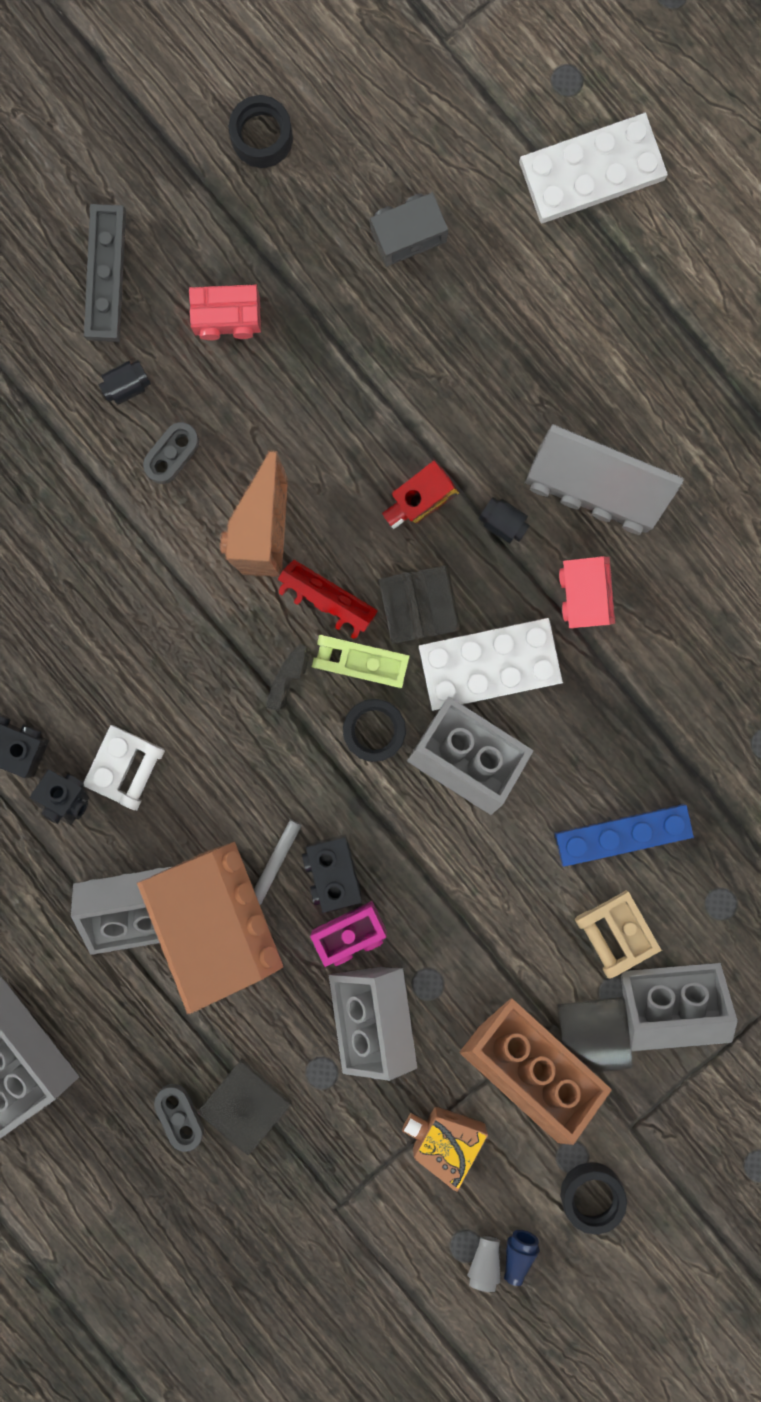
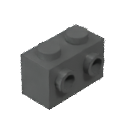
[370,192,448,267]

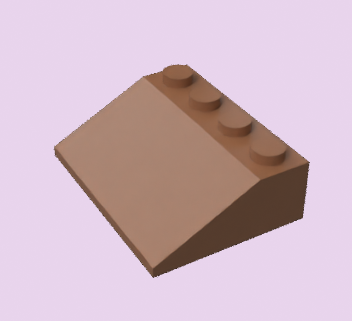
[221,451,288,577]
[137,842,284,1014]

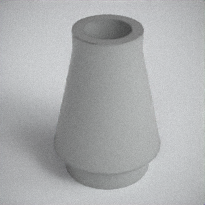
[467,1236,500,1292]

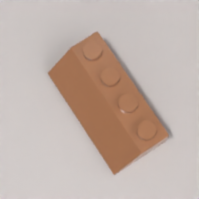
[459,998,612,1145]

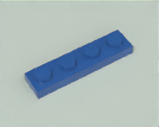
[555,804,694,867]

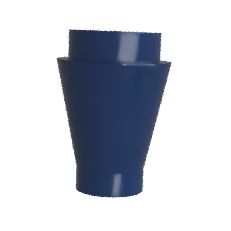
[504,1230,540,1286]

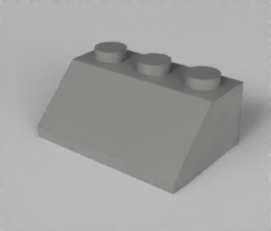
[407,696,534,815]
[71,867,171,955]
[621,963,737,1051]
[329,967,417,1081]

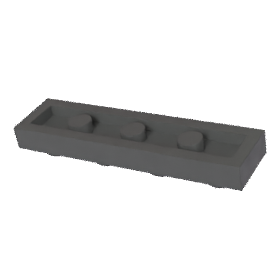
[84,204,126,342]

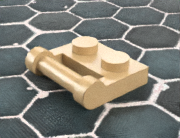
[575,890,662,978]

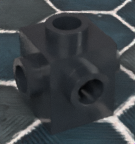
[29,769,89,825]

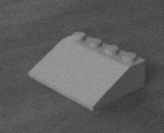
[524,424,684,535]
[0,976,79,1139]

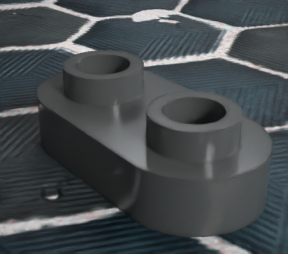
[143,422,199,484]
[154,1084,204,1152]

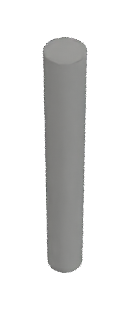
[254,819,302,905]

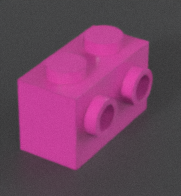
[310,901,387,967]

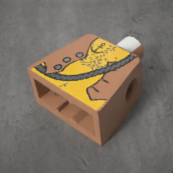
[402,1107,488,1192]

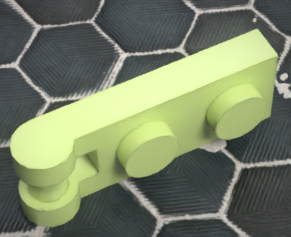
[311,635,409,688]

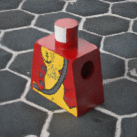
[382,460,460,529]

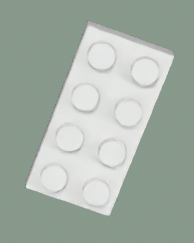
[519,113,668,224]
[418,618,563,711]

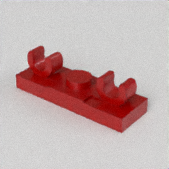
[278,559,378,639]

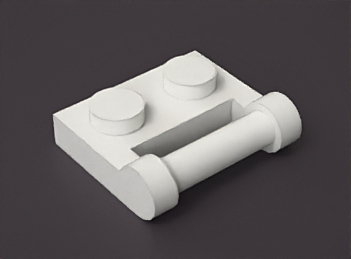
[84,725,165,811]

